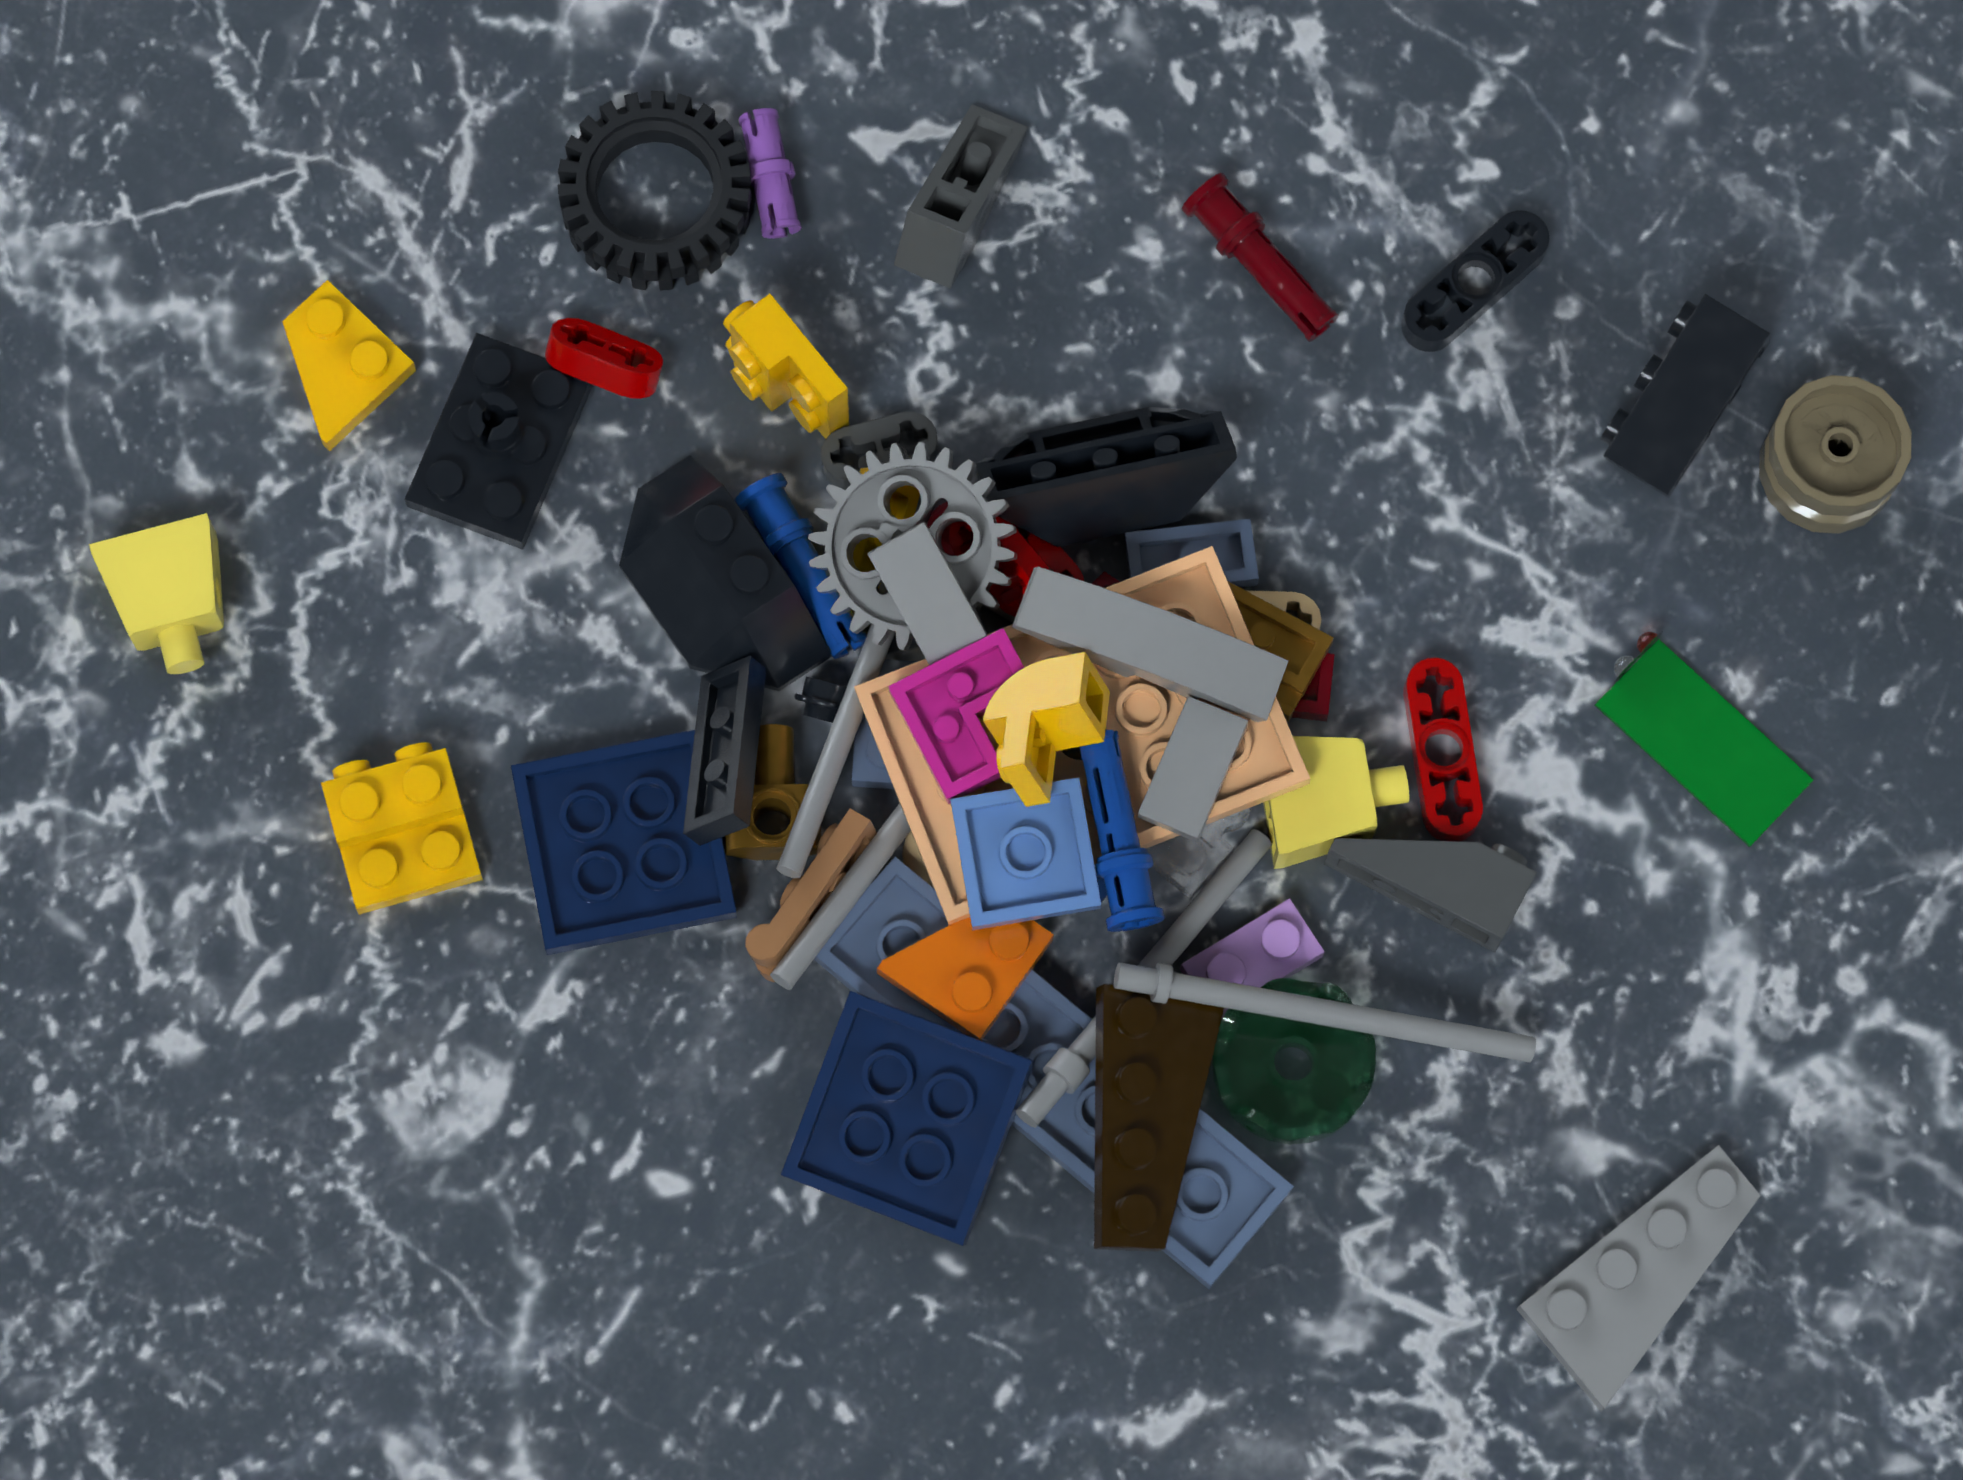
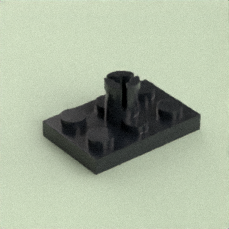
[404,333,593,549]

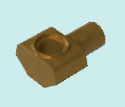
[725,724,821,860]

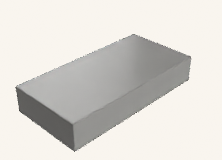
[868,521,987,665]
[1138,696,1248,842]

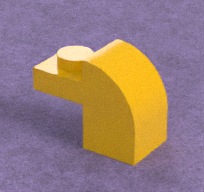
[983,652,1110,807]

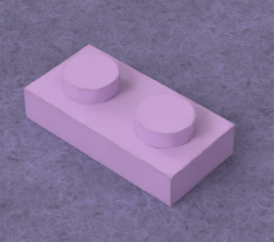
[1180,898,1324,1018]

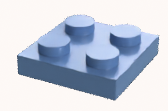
[950,777,1101,930]

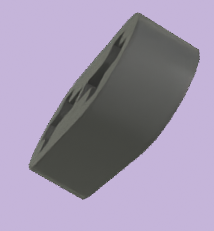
[821,411,938,490]

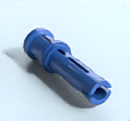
[734,473,867,659]
[1080,730,1165,932]

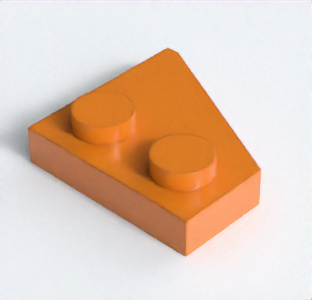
[877,917,1054,1040]

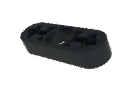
[1401,210,1549,352]

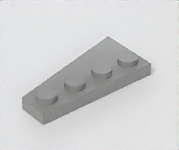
[1516,1145,1761,1412]

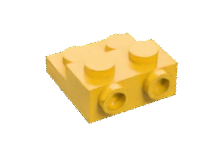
[723,293,849,439]
[321,742,483,915]

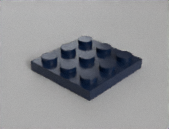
[511,730,737,955]
[781,991,1035,1246]

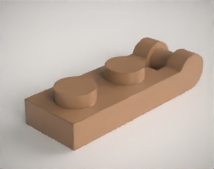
[745,808,877,982]

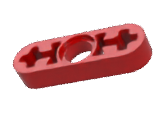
[1403,657,1483,842]

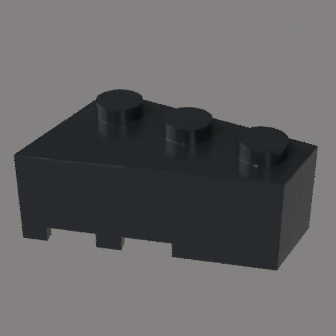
[1600,294,1770,498]

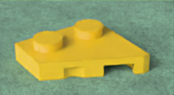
[282,280,416,452]

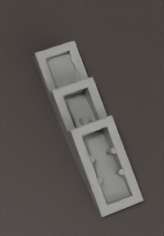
[1012,567,1288,723]

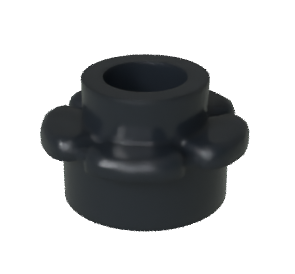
[794,676,847,723]

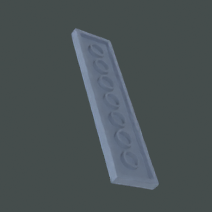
[814,857,1294,1289]

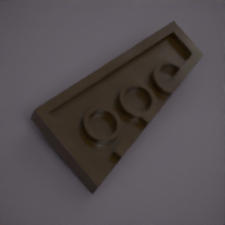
[1094,984,1224,1252]

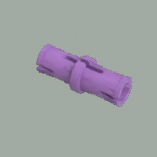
[738,108,802,239]

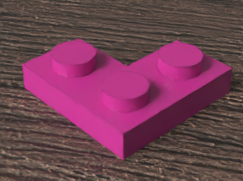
[888,628,1024,804]

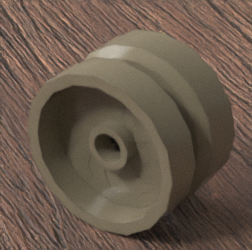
[1759,375,1912,534]

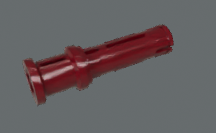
[1181,173,1339,342]

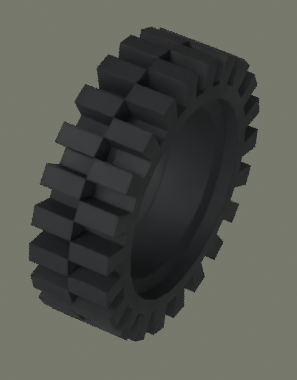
[557,91,752,291]

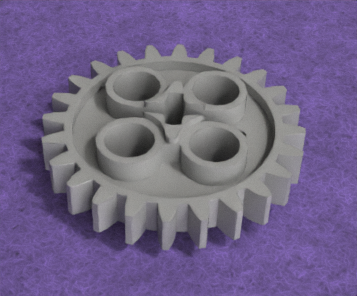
[808,442,1018,651]

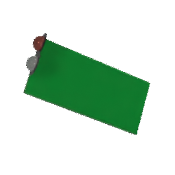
[1594,631,1814,848]

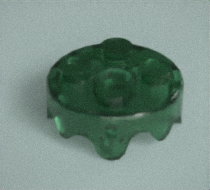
[1211,978,1376,1145]

